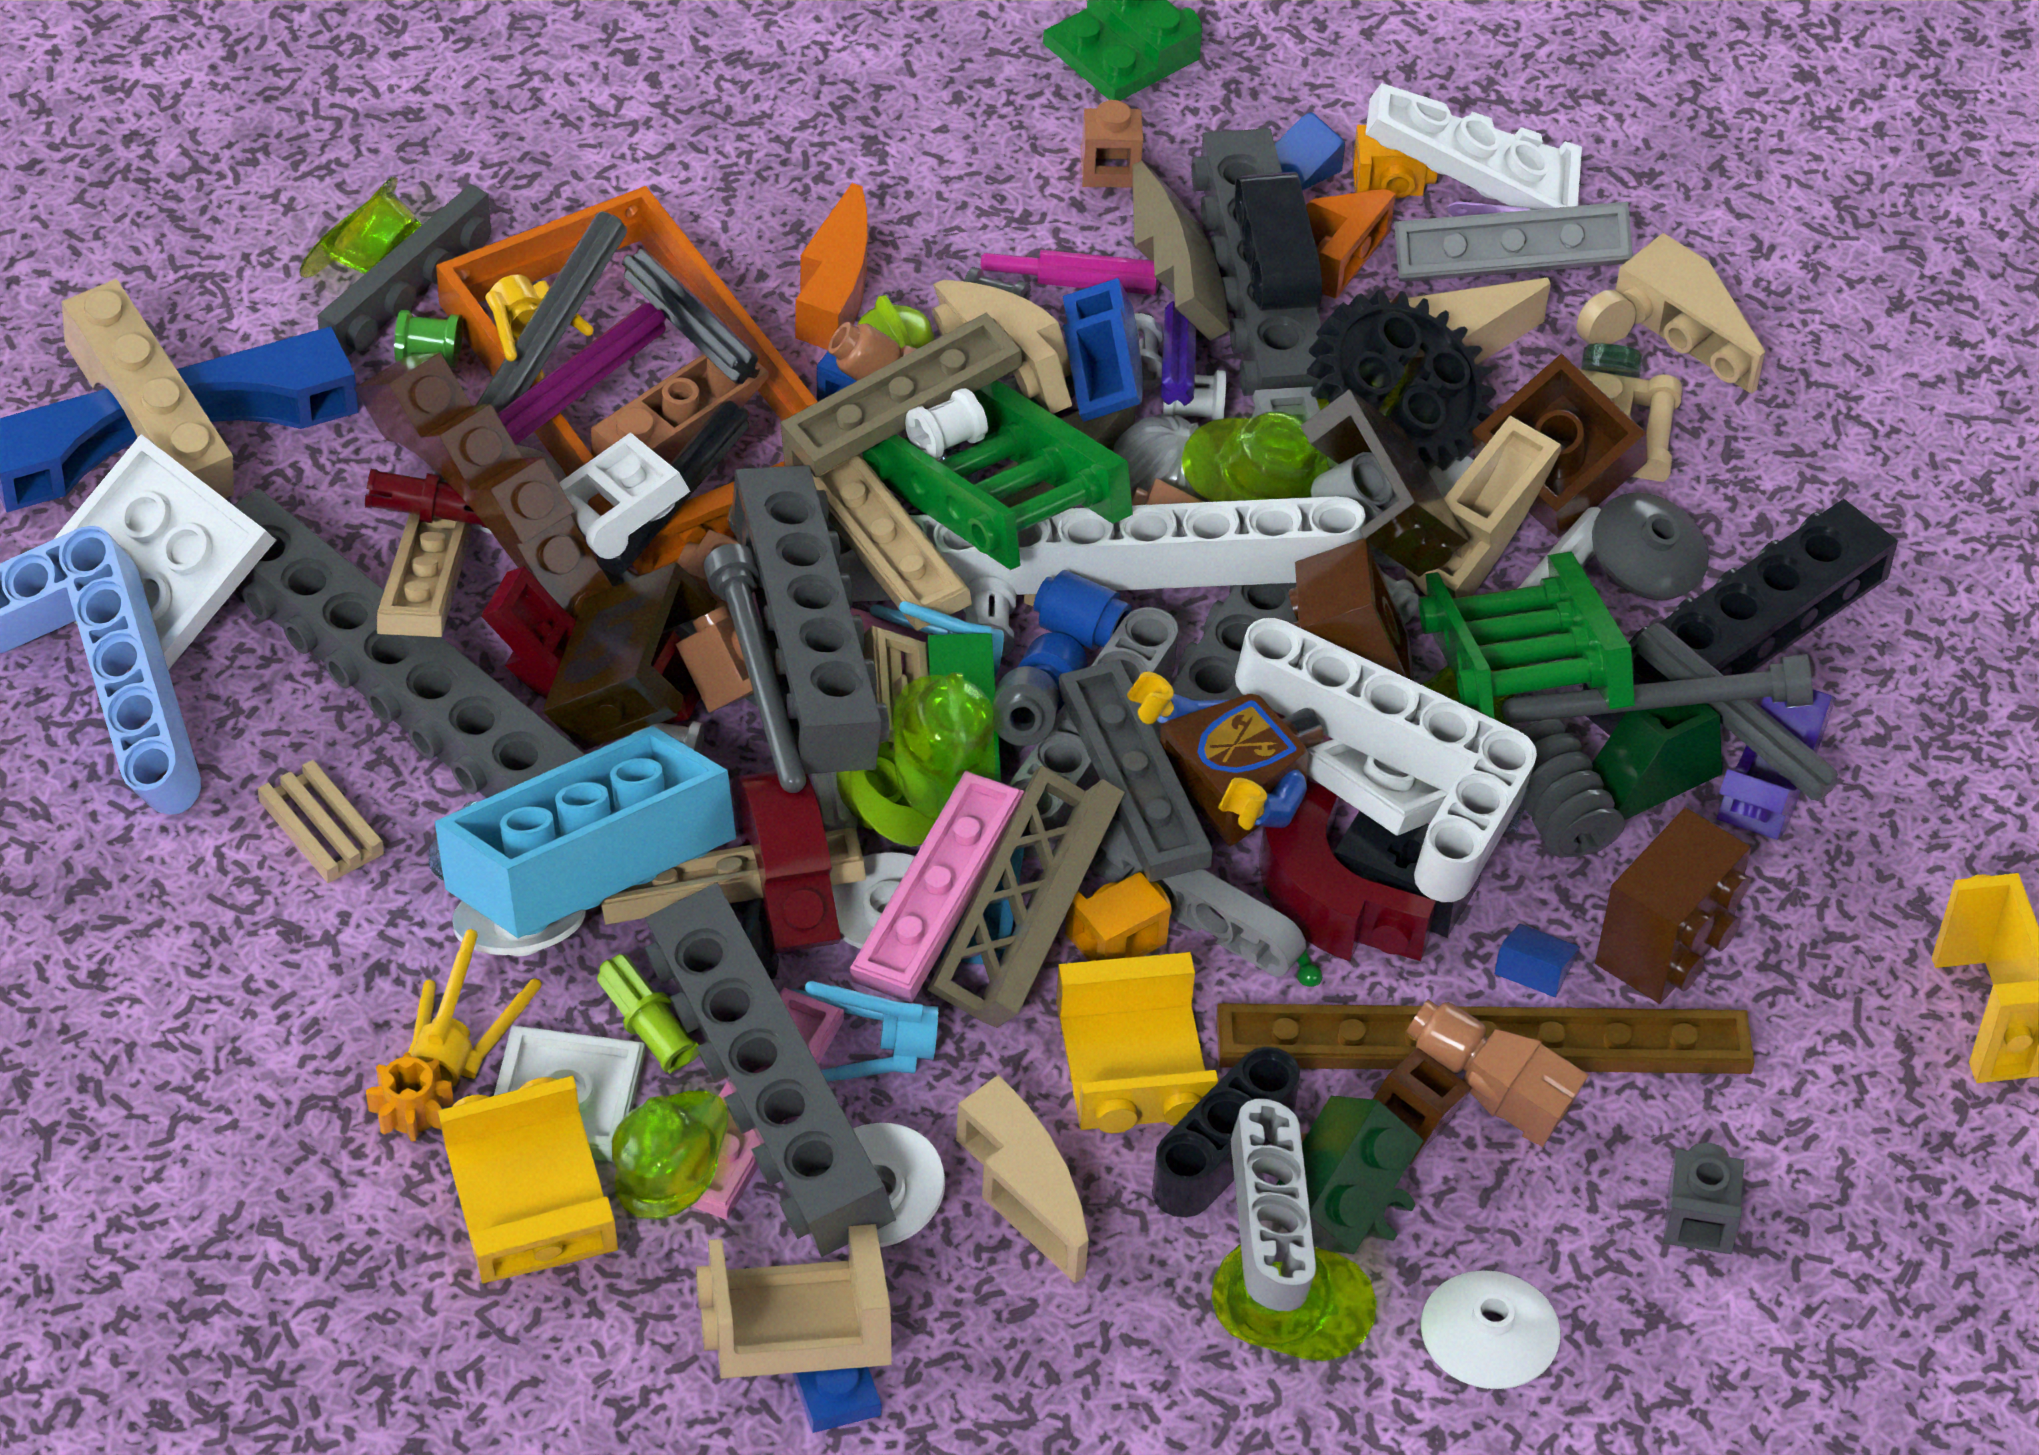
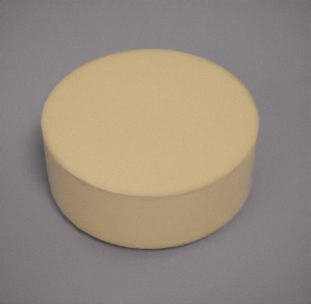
[1576,290,1636,350]

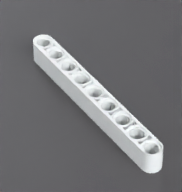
[827,496,1366,602]

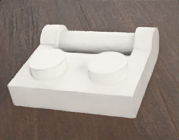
[559,432,691,559]

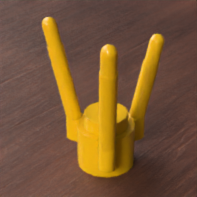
[485,274,594,382]
[408,929,542,1087]

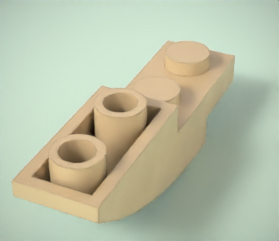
[932,280,1072,414]

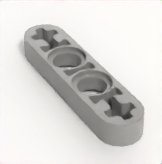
[1088,819,1306,977]
[1231,1099,1316,1311]

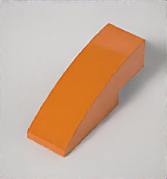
[795,183,868,350]

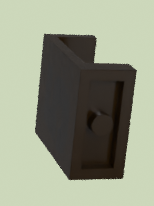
[1300,389,1468,577]
[542,562,717,751]

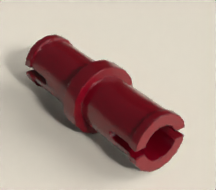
[365,468,487,528]

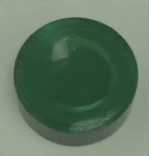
[1581,343,1643,378]

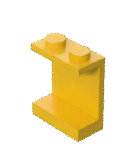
[1932,873,2039,1083]
[1056,952,1218,1134]
[438,1075,618,1284]

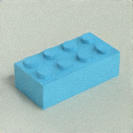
[434,725,736,938]

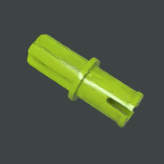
[597,954,699,1074]

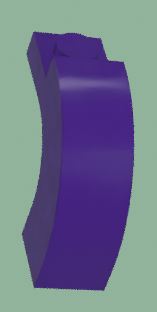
[1716,689,1836,840]

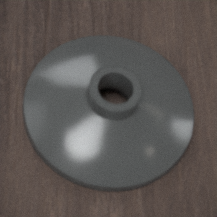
[1592,493,1709,601]

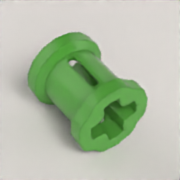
[394,310,463,368]

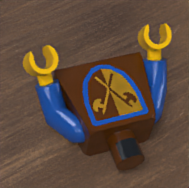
[1127,671,1324,847]

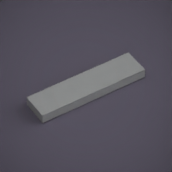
[1394,202,1633,282]

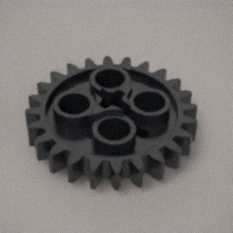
[1307,289,1496,472]

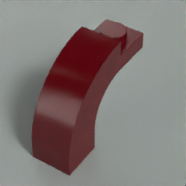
[481,566,701,724]
[732,770,841,954]
[1259,781,1436,962]

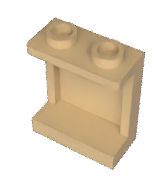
[696,1224,892,1379]

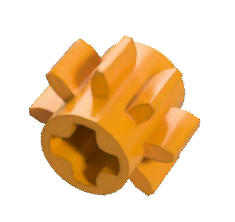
[366,1052,454,1142]

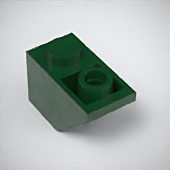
[1592,703,1722,820]

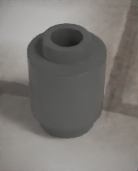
[991,666,1059,746]

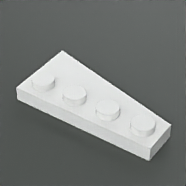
[1365,83,1582,210]

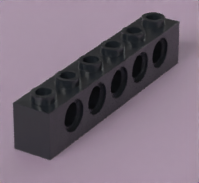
[1582,499,1898,736]

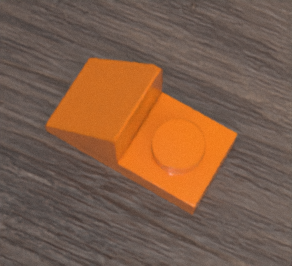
[1306,189,1396,299]

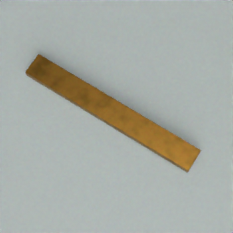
[1216,1003,1755,1074]

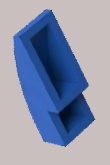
[1062,278,1143,422]

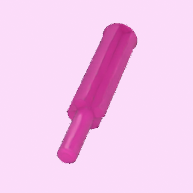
[980,250,1159,296]

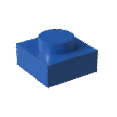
[793,1367,881,1433]

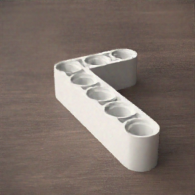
[1235,618,1537,902]

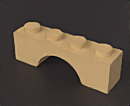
[61,279,234,499]

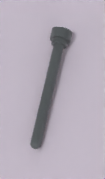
[704,544,806,793]
[1501,654,1813,723]

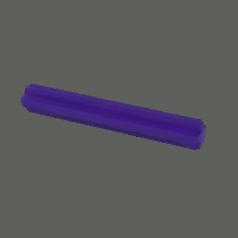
[1161,301,1196,406]

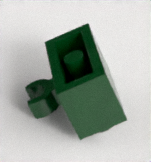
[1276,1095,1423,1254]

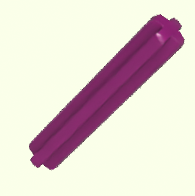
[497,303,666,445]

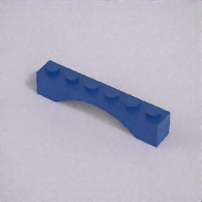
[0,326,359,513]

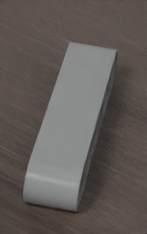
[1009,607,1178,857]

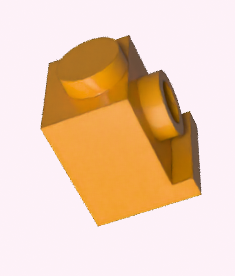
[1352,125,1438,198]
[1065,872,1172,961]

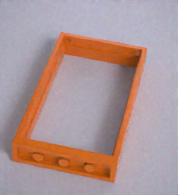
[436,186,818,576]

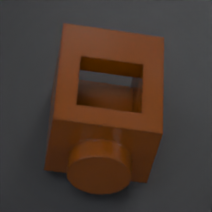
[1373,1048,1472,1165]

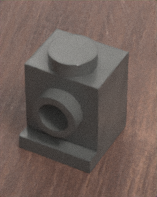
[1663,1143,1745,1254]

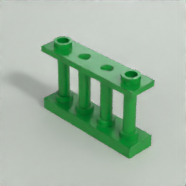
[862,380,1133,570]
[1418,551,1635,719]

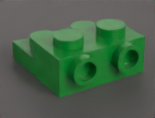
[1043,0,1203,101]

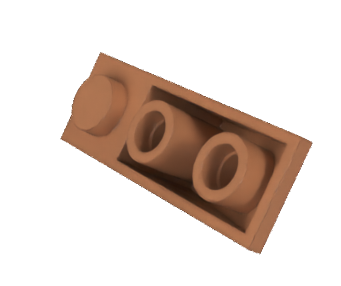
[591,354,769,464]

